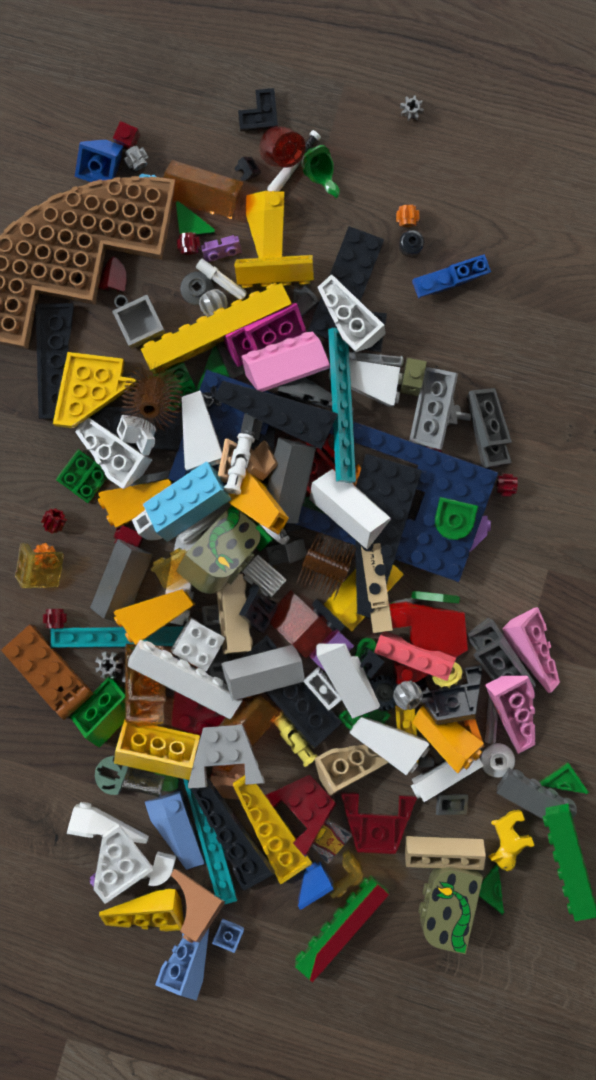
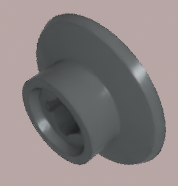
[180,272,214,305]

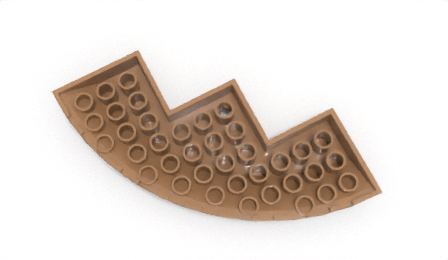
[0,176,175,350]

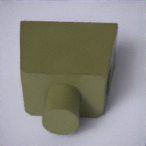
[400,358,427,397]

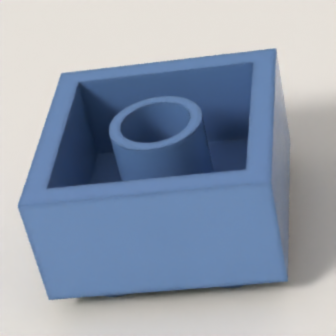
[212,918,244,953]

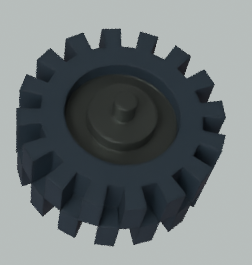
[370,675,399,711]

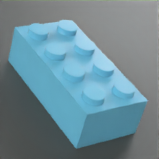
[143,461,232,542]

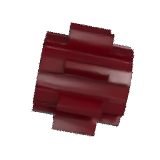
[177,232,201,255]
[496,474,518,497]
[41,508,67,534]
[43,609,67,628]

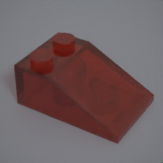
[270,590,333,658]

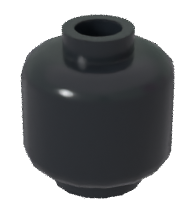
[399,230,424,257]

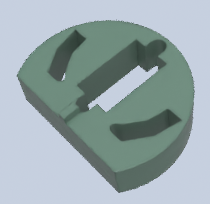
[95,755,129,795]

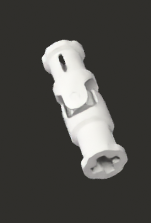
[224,433,255,495]

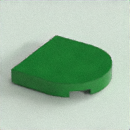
[435,497,478,540]

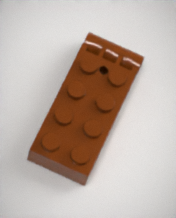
[1,624,93,720]

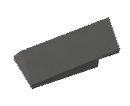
[467,388,512,469]
[267,437,316,524]
[90,539,154,621]
[467,618,536,688]

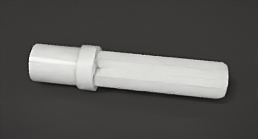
[196,258,247,300]

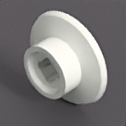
[481,743,515,778]

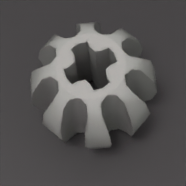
[199,289,228,317]
[95,651,123,679]
[393,681,423,710]

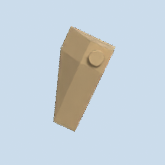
[315,745,389,796]

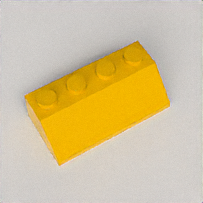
[234,255,314,288]
[323,565,404,631]
[114,719,200,780]

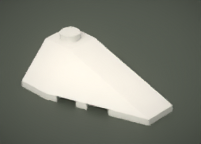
[318,275,386,352]
[75,418,152,489]
[67,802,149,843]

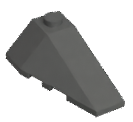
[278,377,354,414]

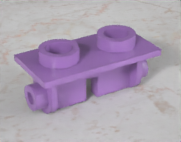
[201,235,242,262]

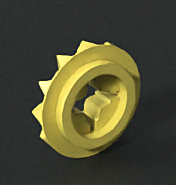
[432,662,463,688]

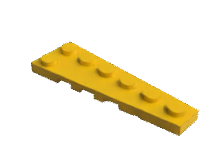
[232,775,312,884]

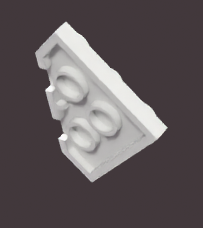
[94,824,153,904]

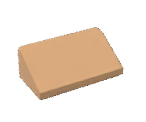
[218,439,237,483]

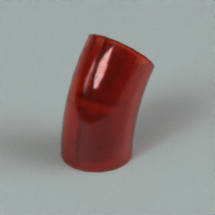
[259,126,306,168]

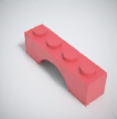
[374,631,456,681]

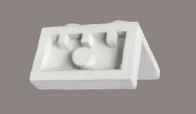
[171,617,225,671]

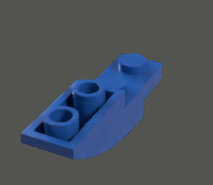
[412,254,491,299]

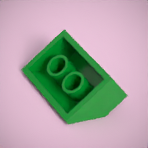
[70,676,140,748]

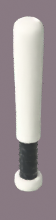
[267,130,321,191]

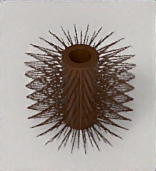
[121,361,183,433]
[296,531,356,601]

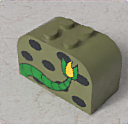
[176,505,260,594]
[418,867,483,955]

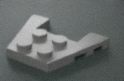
[188,725,265,789]

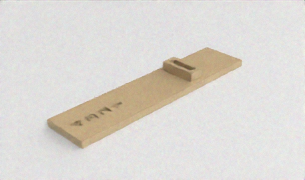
[361,543,393,633]

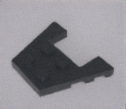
[414,665,482,725]

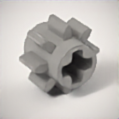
[400,95,424,121]
[124,146,148,170]

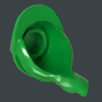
[301,145,339,199]

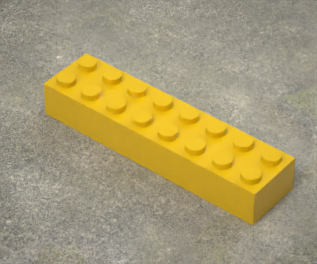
[141,283,292,374]

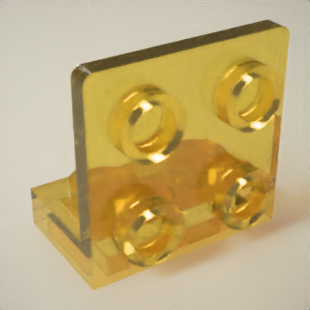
[15,543,64,588]
[150,548,188,589]
[330,849,364,899]

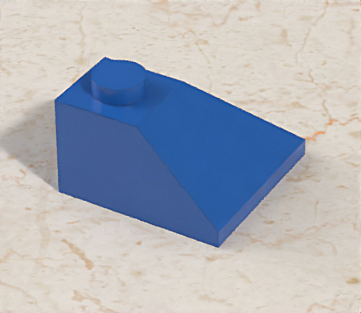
[75,140,123,182]
[298,861,334,910]

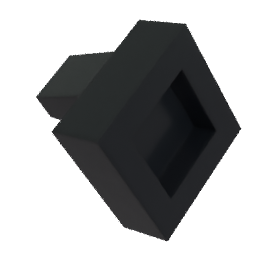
[234,156,262,181]

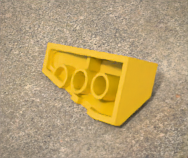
[246,191,285,258]
[99,889,184,931]

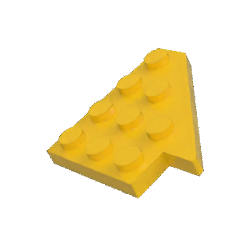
[53,352,137,428]

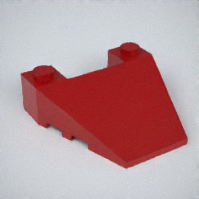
[389,602,468,684]

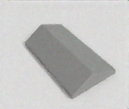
[409,367,458,449]
[221,644,304,701]

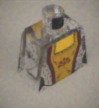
[303,819,352,864]

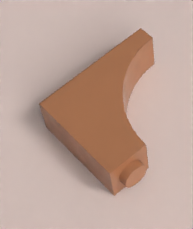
[170,869,225,943]

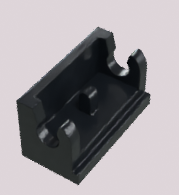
[359,647,384,678]

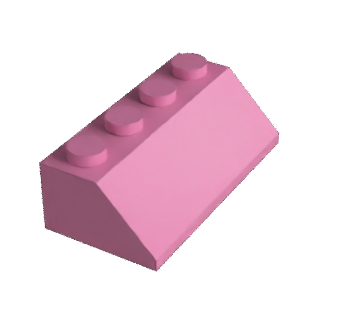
[242,331,330,392]

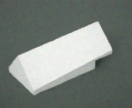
[309,469,391,549]
[316,644,380,718]

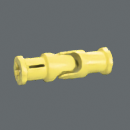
[270,712,318,767]

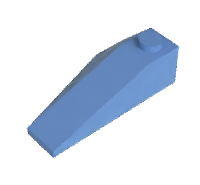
[145,790,205,870]
[155,929,209,1000]

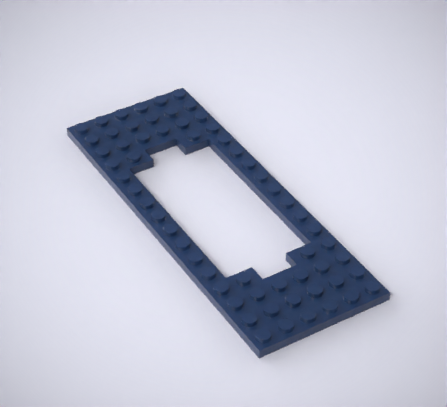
[168,370,498,582]

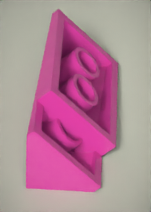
[223,303,306,367]

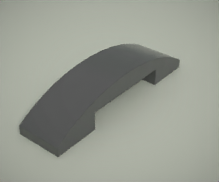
[202,605,228,682]

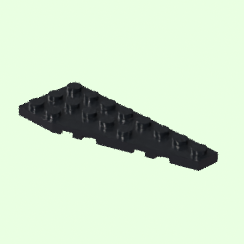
[355,454,422,618]

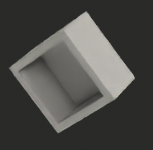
[112,295,165,349]

